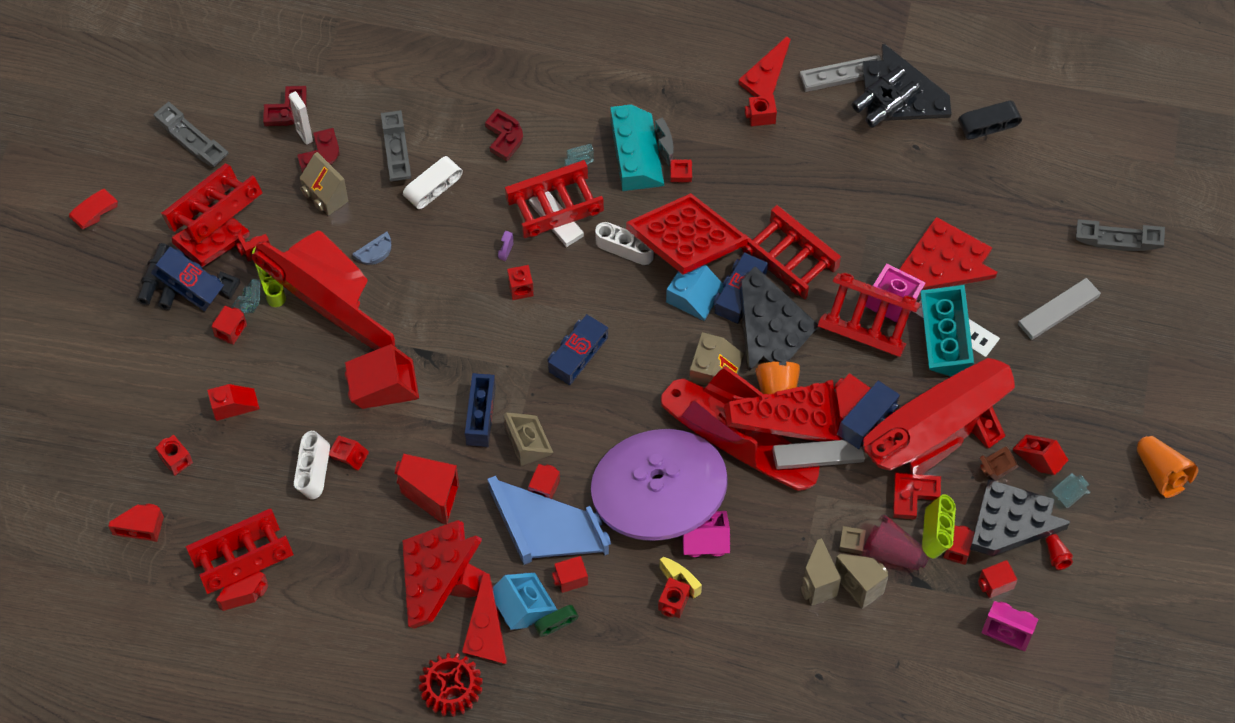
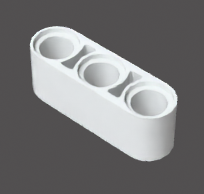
[403,156,463,209]
[595,222,654,265]
[294,431,330,500]

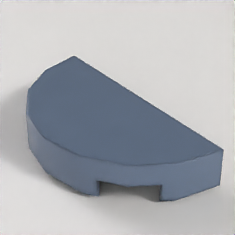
[352,231,391,265]

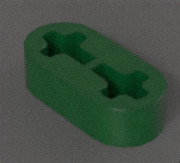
[534,605,579,637]

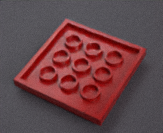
[626,193,748,275]

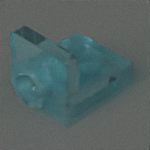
[564,144,594,166]
[232,279,260,313]
[1052,473,1090,508]

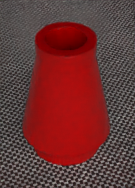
[1045,534,1073,570]

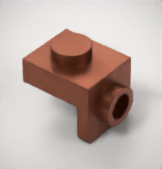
[980,446,1019,480]

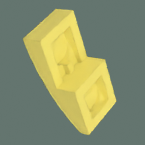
[660,557,702,599]

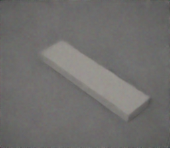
[800,55,881,92]
[1018,278,1101,340]
[772,440,865,470]

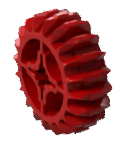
[418,652,483,717]

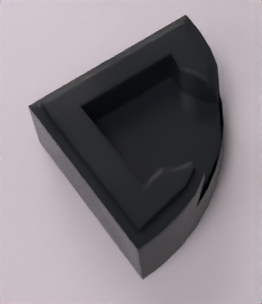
[218,271,241,300]

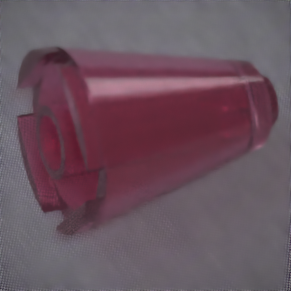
[862,514,929,570]

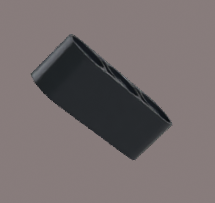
[958,101,1022,139]

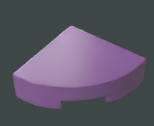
[498,231,513,261]

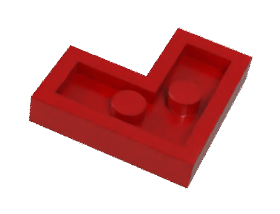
[893,473,941,520]

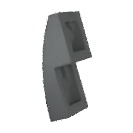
[655,117,673,166]

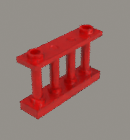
[505,160,604,239]
[161,163,263,244]
[741,205,841,300]
[818,273,921,357]
[185,508,294,594]

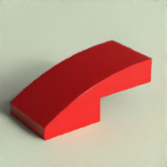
[69,189,118,229]

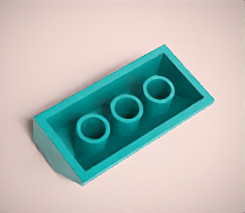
[610,105,664,191]
[921,285,974,377]

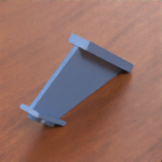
[487,476,611,565]

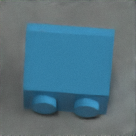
[666,265,724,321]
[493,573,557,630]

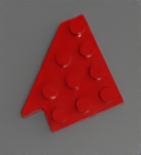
[899,217,998,290]
[402,520,482,629]

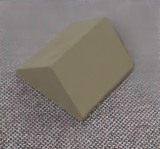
[503,412,553,466]

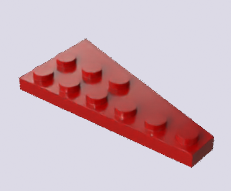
[724,380,842,442]

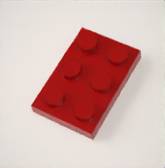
[172,217,250,267]

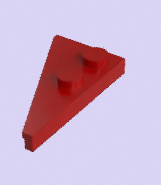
[738,37,791,97]
[462,573,507,664]

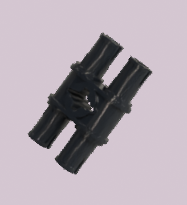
[851,66,920,128]
[137,243,189,310]

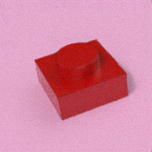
[671,160,692,182]

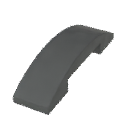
[153,101,229,167]
[381,110,411,181]
[1076,219,1165,251]

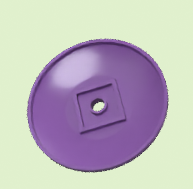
[591,429,728,540]

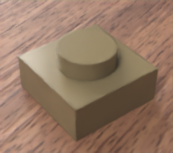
[839,526,866,554]

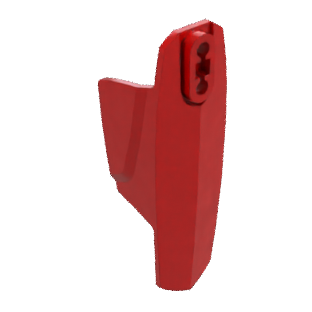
[252,231,395,350]
[863,358,1015,475]
[661,366,820,491]

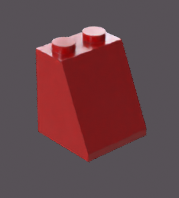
[345,344,419,409]
[395,454,459,525]

